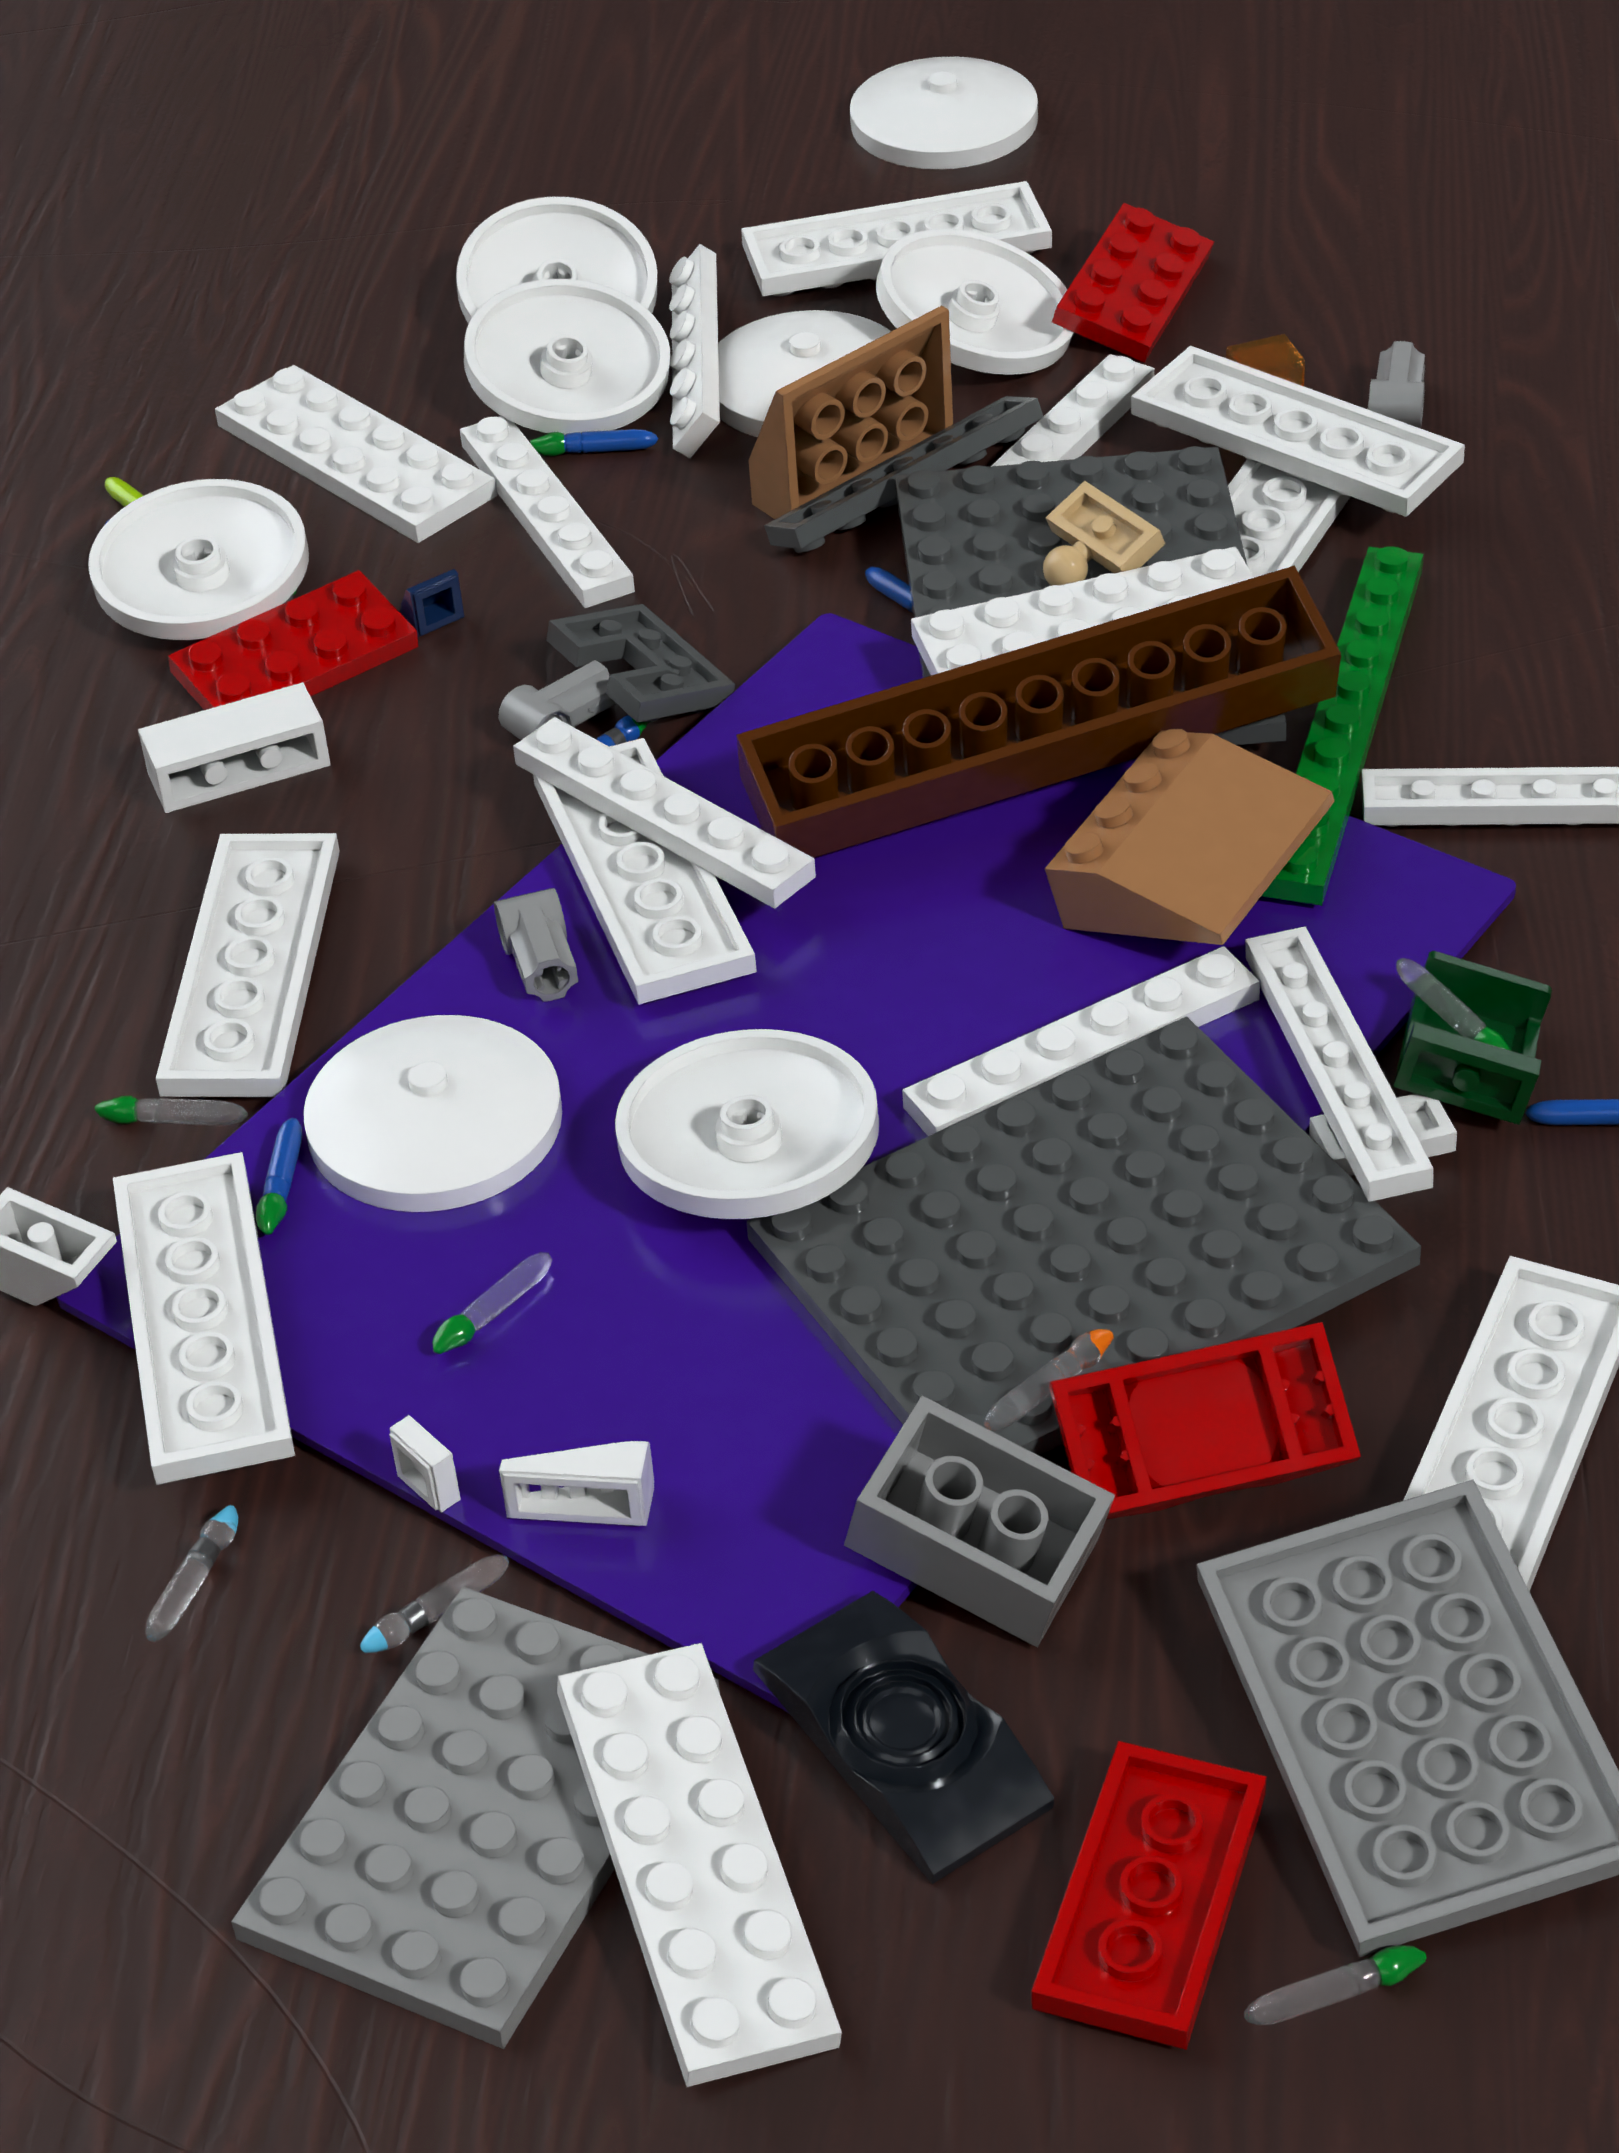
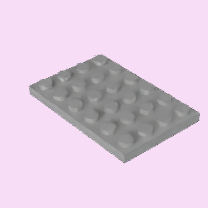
[1197,1479,1619,1957]
[231,1586,720,2049]

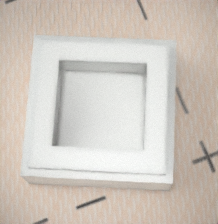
[389,1415,461,1513]

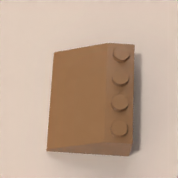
[749,306,953,519]
[1045,729,1335,945]

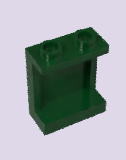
[1393,951,1552,1125]

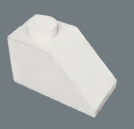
[0,1187,117,1306]

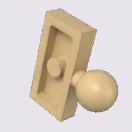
[1043,481,1165,586]

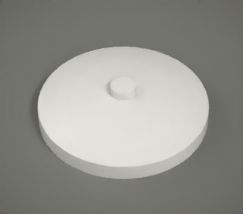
[850,57,1038,169]
[456,197,657,324]
[876,229,1074,375]
[464,279,670,435]
[718,310,891,437]
[88,479,309,640]
[304,1015,562,1212]
[615,1029,879,1219]

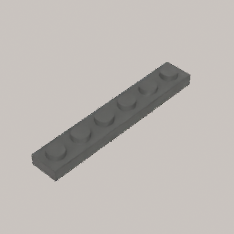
[764,396,1044,553]

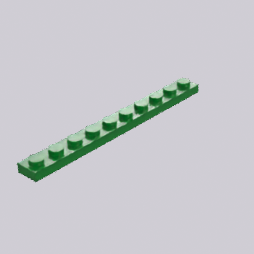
[1262,546,1424,906]

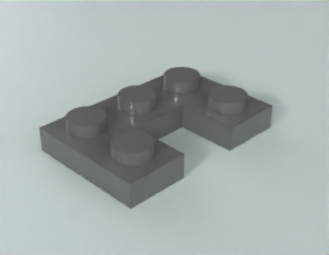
[547,604,735,722]

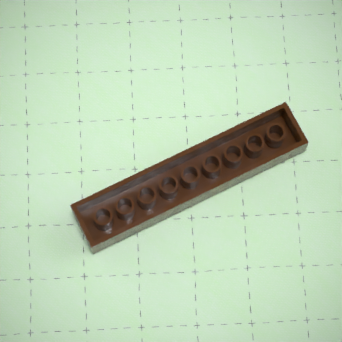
[736,565,1341,858]

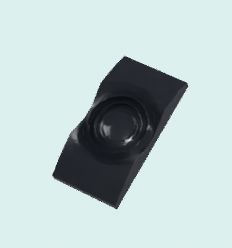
[753,1591,1055,1884]

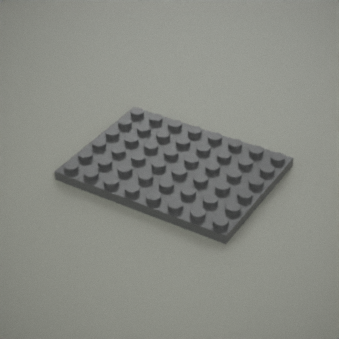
[895,446,1287,745]
[747,1016,1421,1456]

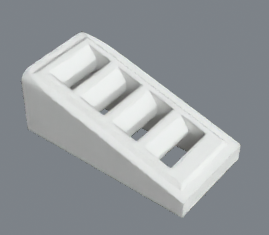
[499,1441,654,1526]

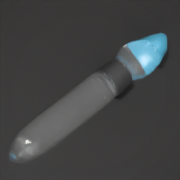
[145,1505,239,1642]
[360,1554,509,1653]

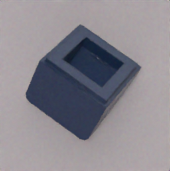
[399,569,464,637]

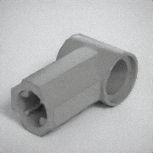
[1368,341,1425,429]
[498,660,616,740]
[494,888,578,1002]

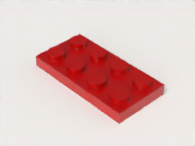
[1052,203,1214,363]
[168,570,418,710]
[1031,1741,1267,2050]

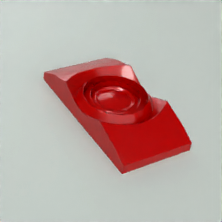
[1049,1322,1361,1519]

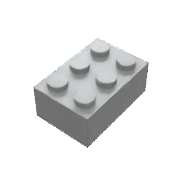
[844,1395,1115,1648]

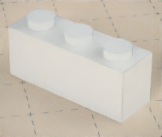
[138,682,331,813]

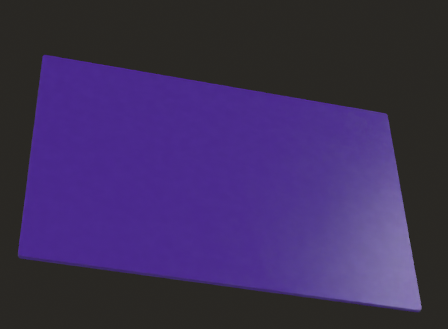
[57,613,1516,1713]

